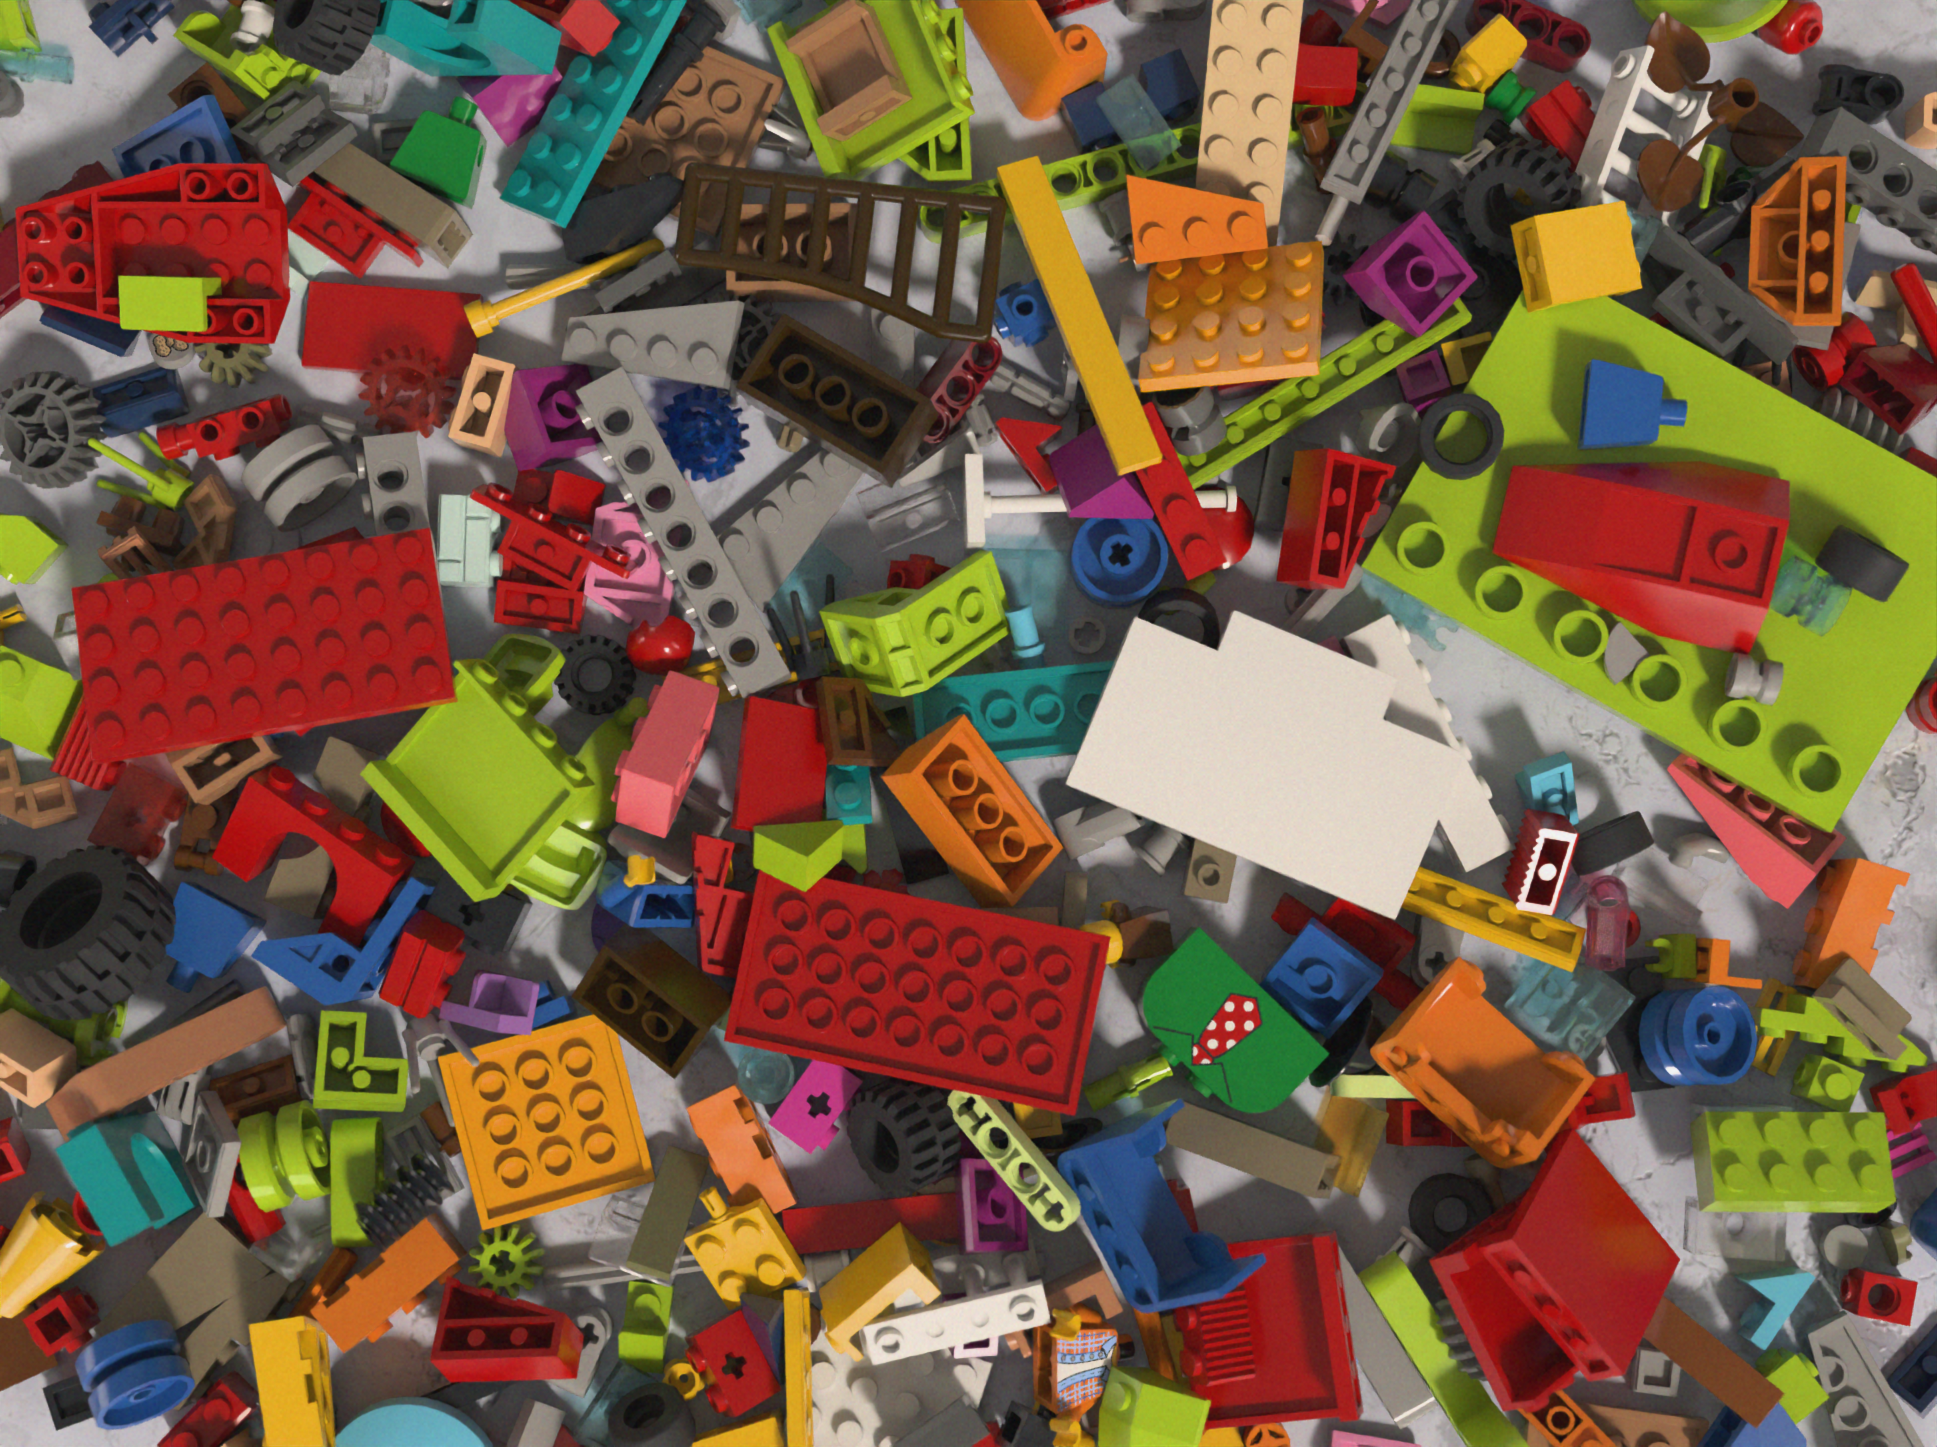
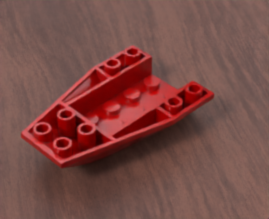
[15,163,290,344]
[1491,461,1790,655]

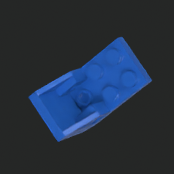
[251,877,437,1006]

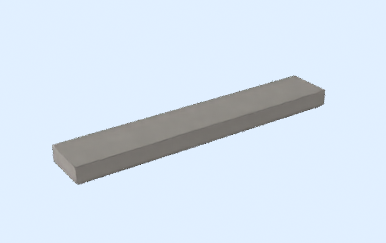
[1320,0,1460,205]

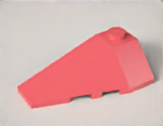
[1667,753,1847,909]

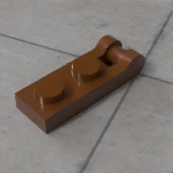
[174,786,239,877]

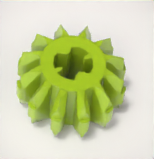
[468,1223,544,1299]

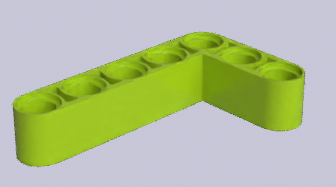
[1356,1250,1529,1447]

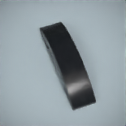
[876,706,949,885]

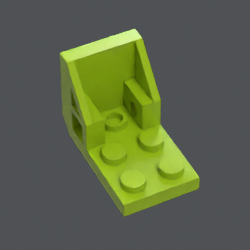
[819,550,1011,697]

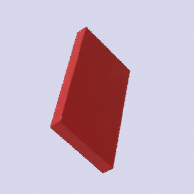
[301,281,484,381]

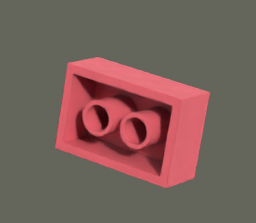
[611,670,720,838]

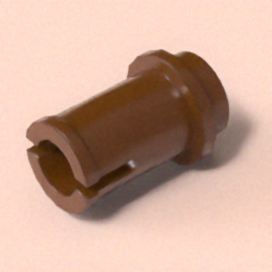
[420,1101,462,1158]

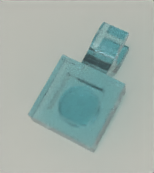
[1378,593,1459,652]

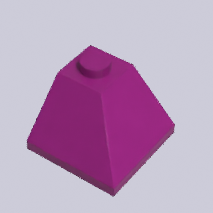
[1342,210,1478,338]
[504,364,610,471]

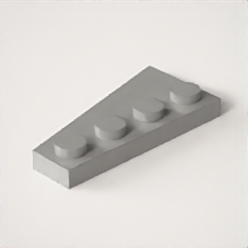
[561,300,745,390]
[716,449,866,613]
[1804,1310,1924,1447]

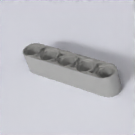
[1295,1219,1438,1430]

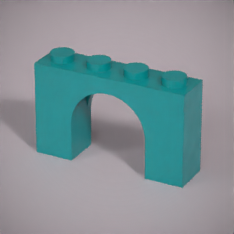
[370,0,562,77]
[55,1109,201,1247]

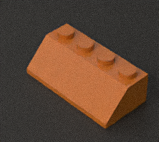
[881,714,1064,909]

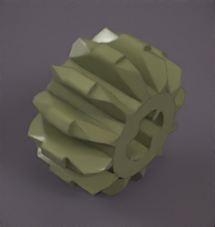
[194,343,273,388]

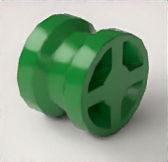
[1483,70,1538,126]

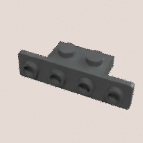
[1648,226,1799,365]
[566,239,726,332]

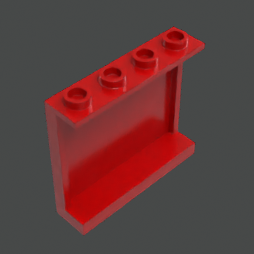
[1478,1128,1680,1382]
[1429,1188,1580,1413]
[1172,1230,1364,1435]

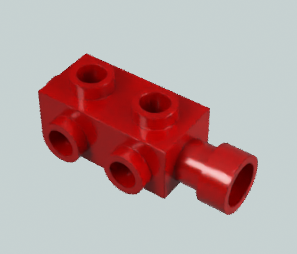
[156,393,292,461]

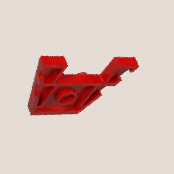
[691,831,856,978]

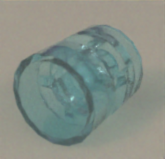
[1769,555,1852,637]
[737,1048,799,1104]

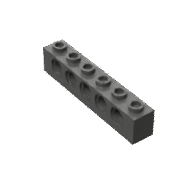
[1795,107,1937,255]

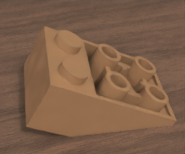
[165,735,283,805]

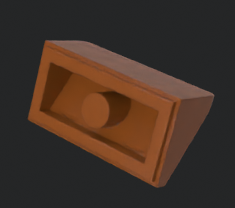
[209,1054,304,1129]

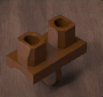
[96,495,185,572]

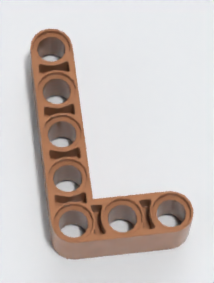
[45,986,287,1143]

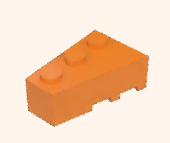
[1125,174,1268,264]
[1792,858,1910,992]
[686,1079,799,1214]
[310,1213,468,1354]

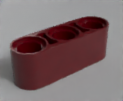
[1465,0,1591,73]
[915,337,1002,443]

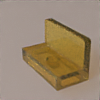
[1313,1096,1389,1197]

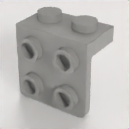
[607,788,732,884]

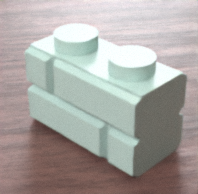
[437,494,505,588]

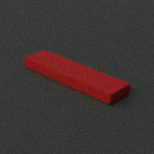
[782,1191,958,1254]

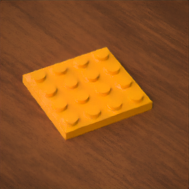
[1138,241,1324,393]
[438,1014,656,1231]

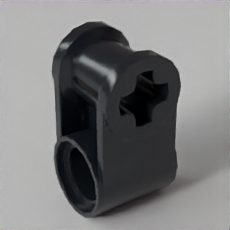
[1812,64,1904,125]

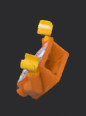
[1033,1302,1135,1447]

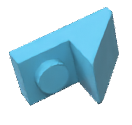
[1515,751,1579,825]
[1734,1266,1816,1351]

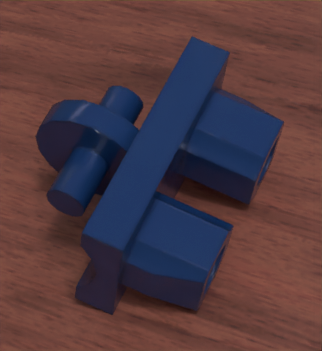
[88,0,175,57]

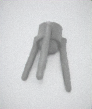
[402,1014,480,1127]

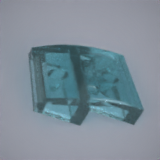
[1503,954,1636,1062]

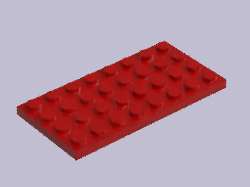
[72,527,458,764]
[724,870,1111,1116]

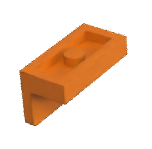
[1684,938,1762,989]

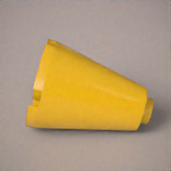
[0,1191,105,1318]

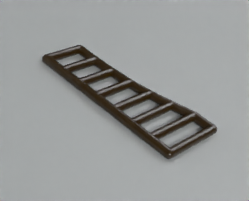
[674,162,1007,343]

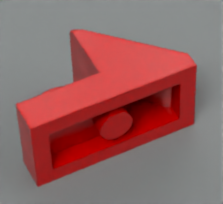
[995,417,1063,495]
[512,469,606,526]

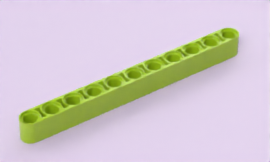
[920,82,1368,244]

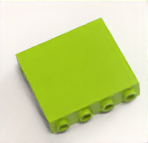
[767,0,975,181]
[360,658,596,902]

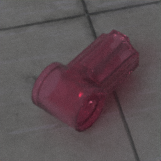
[1585,875,1631,971]

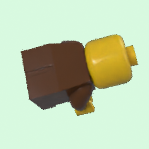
[1078,899,1174,969]

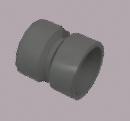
[1152,386,1227,456]

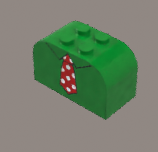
[1137,927,1329,1113]

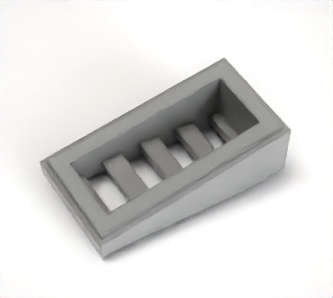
[897,414,981,488]

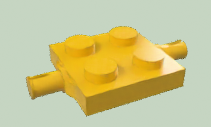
[683,1186,807,1311]

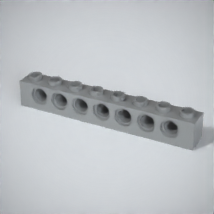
[575,366,792,700]

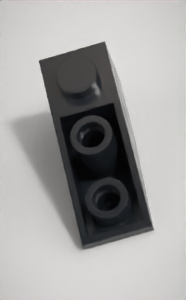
[561,172,684,264]

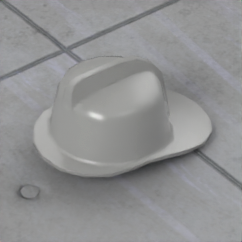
[1356,402,1422,493]

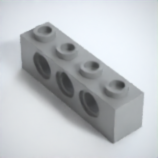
[355,431,430,538]

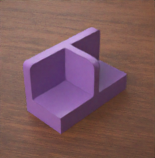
[439,969,540,1035]

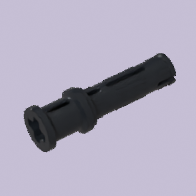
[627,2,727,126]

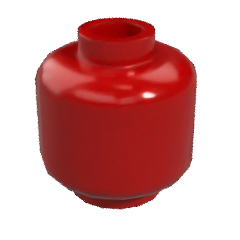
[1757,0,1823,55]

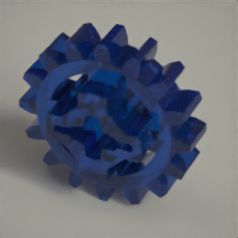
[658,386,750,483]

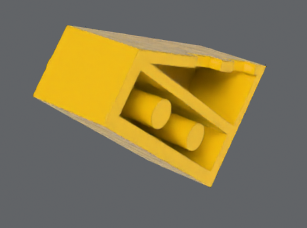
[249,1316,336,1447]

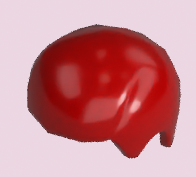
[625,615,695,676]

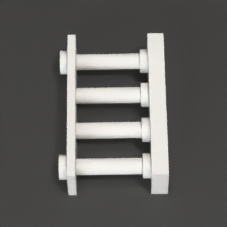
[1574,45,1712,254]
[863,1227,1051,1365]

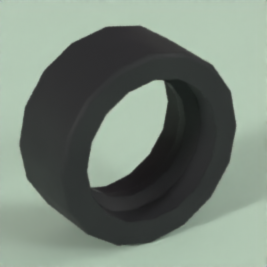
[1417,393,1504,480]
[1138,587,1220,650]
[1571,811,1654,877]

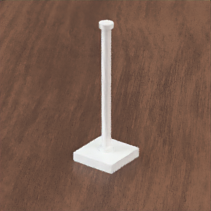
[961,454,1237,555]

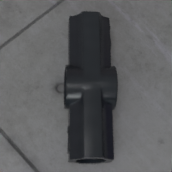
[1677,155,1796,258]

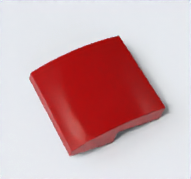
[494,556,587,634]

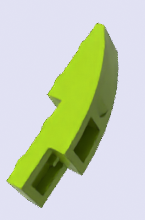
[1748,993,1928,1073]

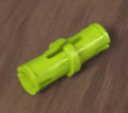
[1082,1052,1173,1113]

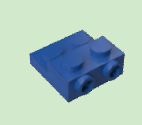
[1258,917,1384,1039]

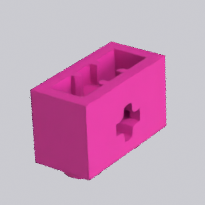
[768,1060,864,1154]

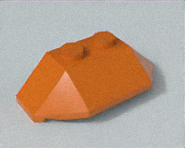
[1748,156,1847,326]

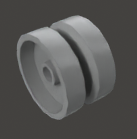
[241,425,358,532]

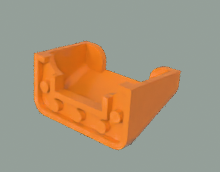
[955,0,1108,121]
[1370,956,1596,1169]

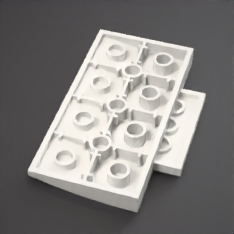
[1065,610,1465,920]

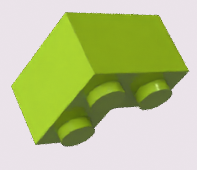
[313,1010,408,1112]

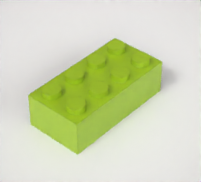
[1690,1111,1896,1213]

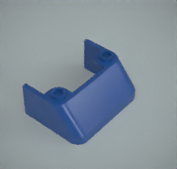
[1058,1098,1267,1313]

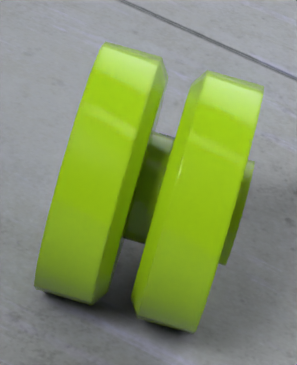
[238,1100,331,1212]

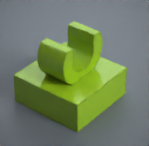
[1645,933,1697,979]

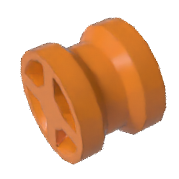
[1242,1423,1290,1447]

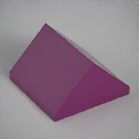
[456,65,563,148]
[1049,424,1155,519]
[954,1159,1029,1255]

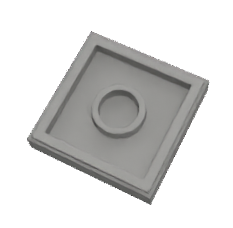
[182,1091,241,1218]

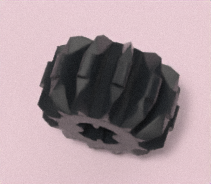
[1314,231,1369,307]

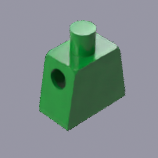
[389,96,487,209]

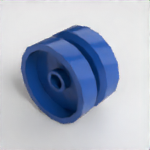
[1070,518,1168,609]
[1639,986,1757,1086]
[74,1320,195,1430]

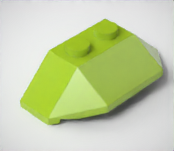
[898,8,972,182]

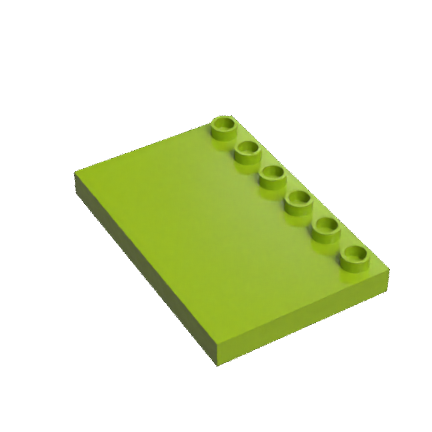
[1361,289,1937,833]

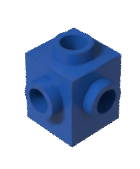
[993,278,1057,348]

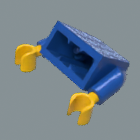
[596,855,734,928]

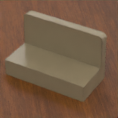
[1812,958,1912,1060]

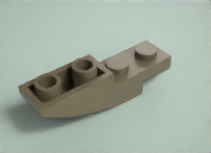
[174,1261,310,1411]

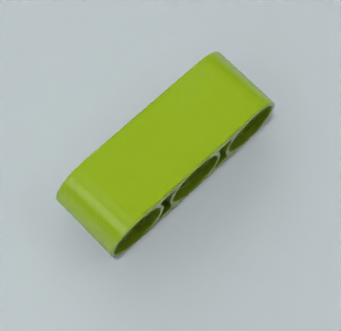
[330,1117,385,1248]

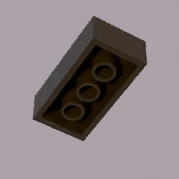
[735,313,939,488]

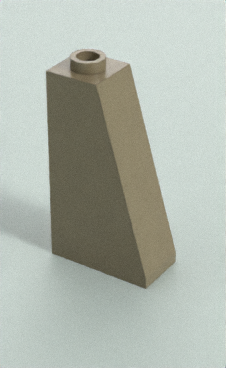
[314,143,473,268]
[1162,1100,1343,1199]
[94,1211,282,1337]

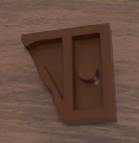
[815,676,906,767]

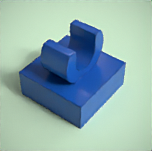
[532,980,577,1029]

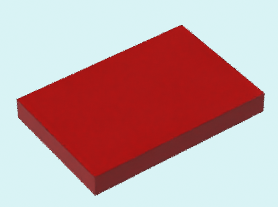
[731,696,827,832]

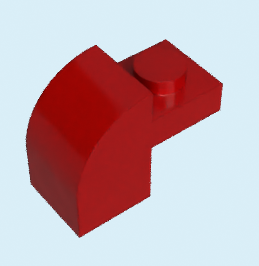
[1868,1062,1937,1136]
[1557,1071,1636,1132]

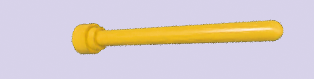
[464,238,664,338]

